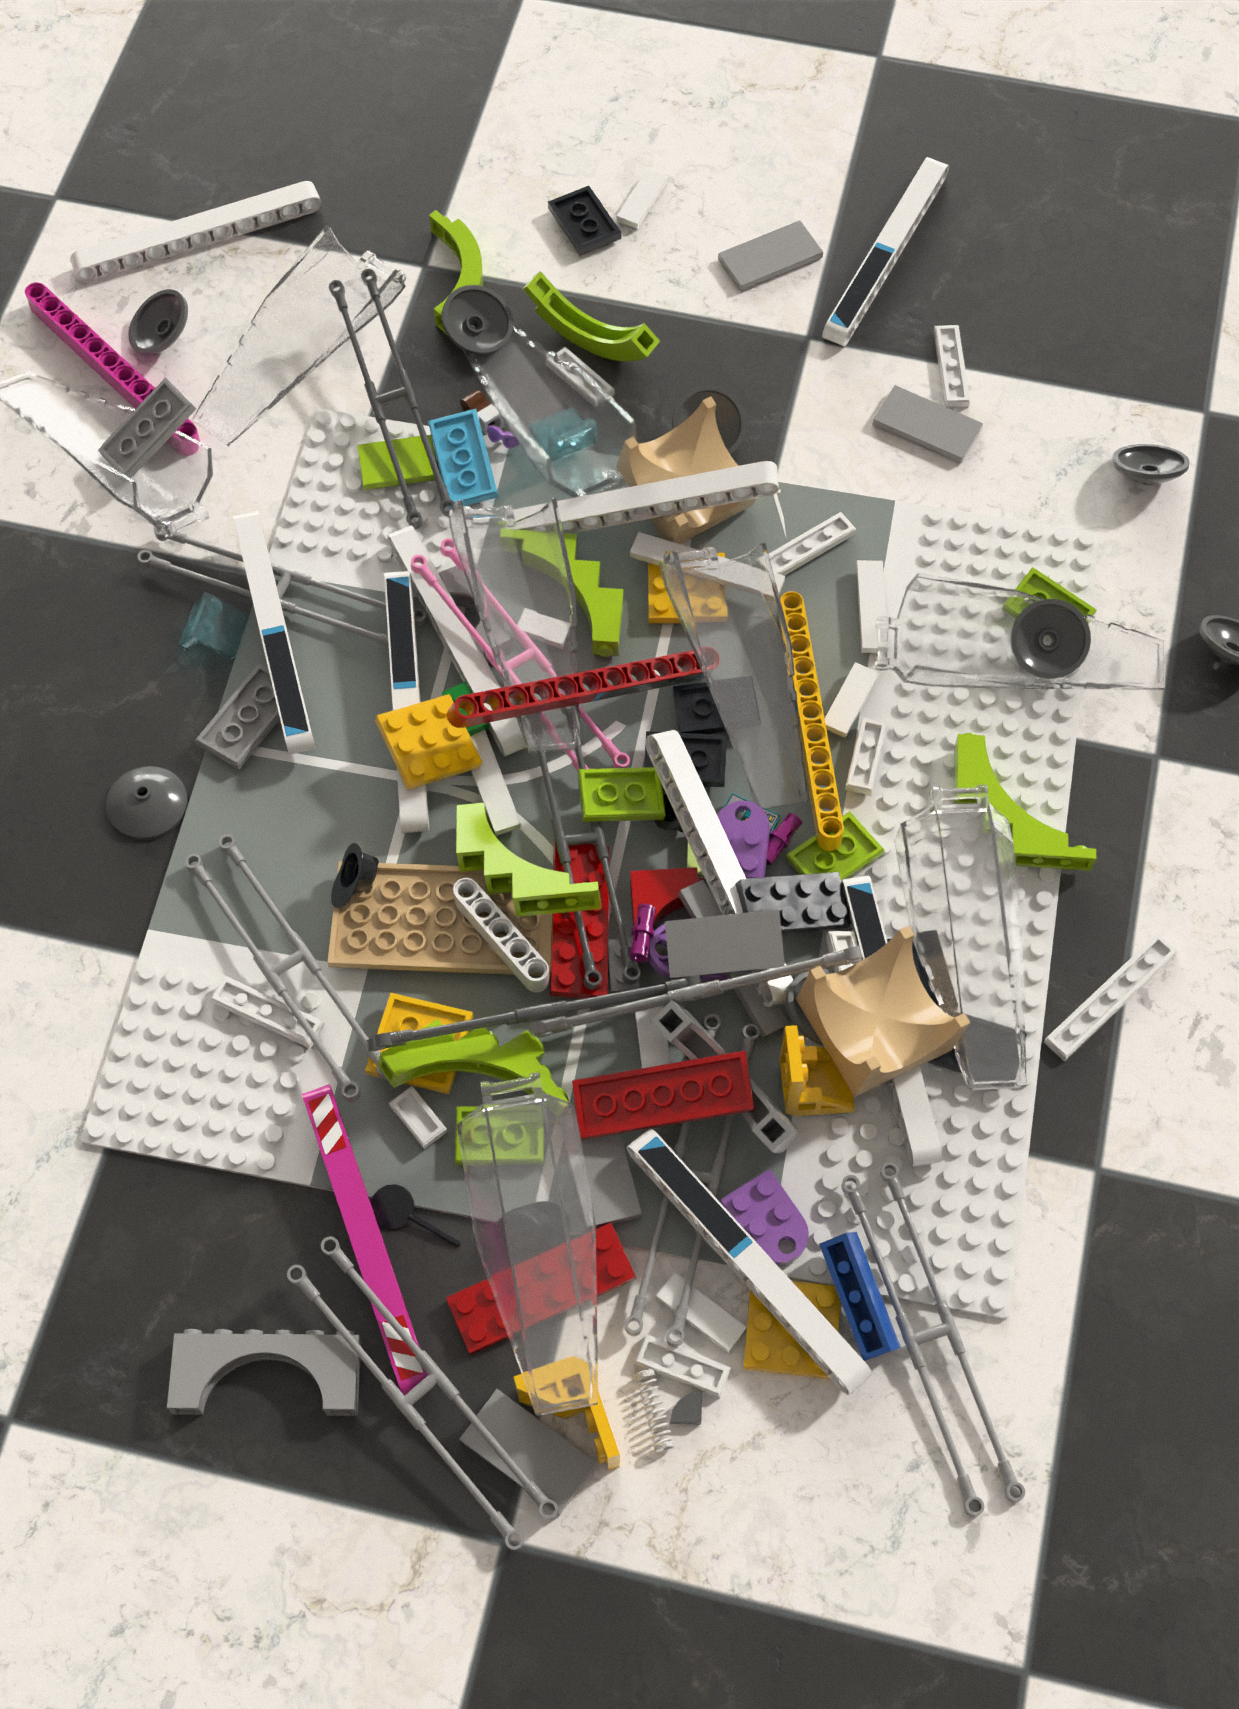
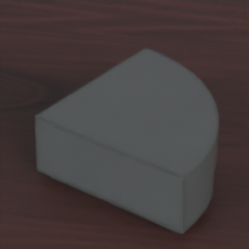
[670,1391,702,1425]

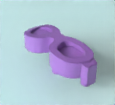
[487,425,523,449]

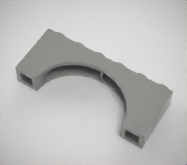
[650,1000,803,1154]
[167,1329,362,1416]

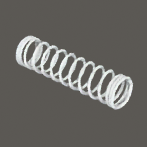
[635,1369,675,1452]

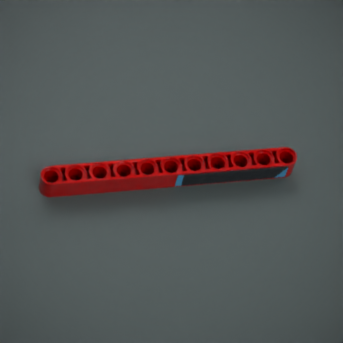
[447,648,719,728]

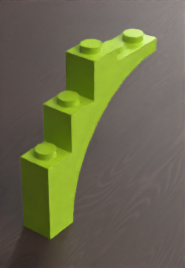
[377,1019,570,1120]

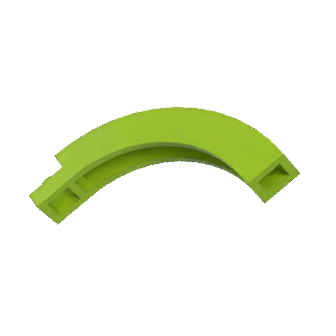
[429,210,483,334]
[522,271,660,361]

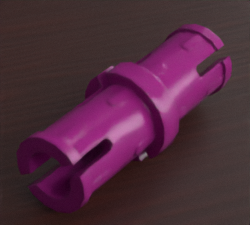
[766,813,802,866]
[629,904,656,962]

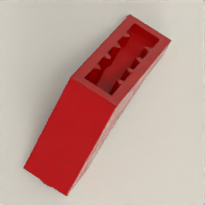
[630,867,703,930]

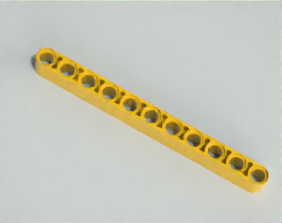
[779,591,844,851]

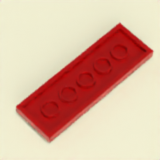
[549,841,609,999]
[572,1051,755,1140]
[446,1223,636,1355]

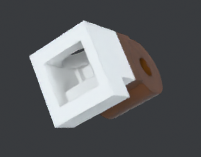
[460,390,504,435]

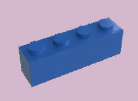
[819,1232,901,1361]

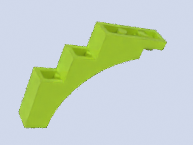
[499,529,623,657]
[954,733,1097,871]
[456,803,601,917]

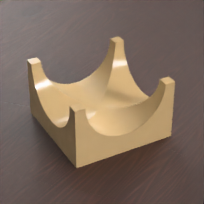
[616,396,756,544]
[796,925,971,1097]

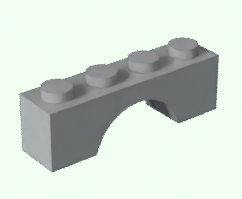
[439,561,514,664]

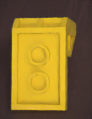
[779,1025,855,1116]
[514,1356,620,1471]

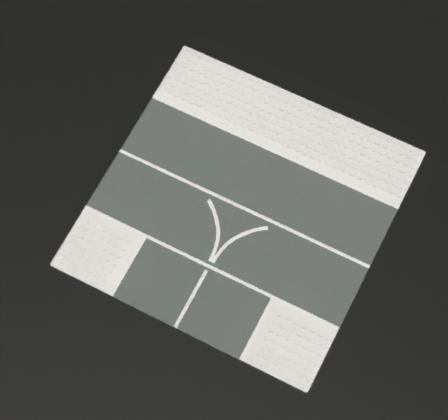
[81,409,1099,1319]

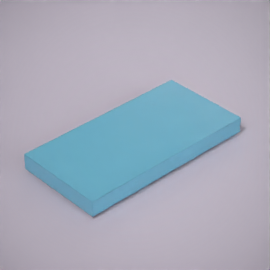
[428,409,499,509]

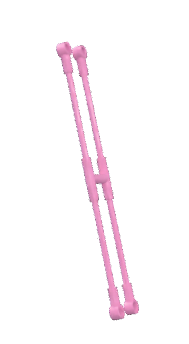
[411,538,630,771]

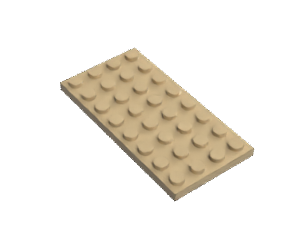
[327,861,552,976]

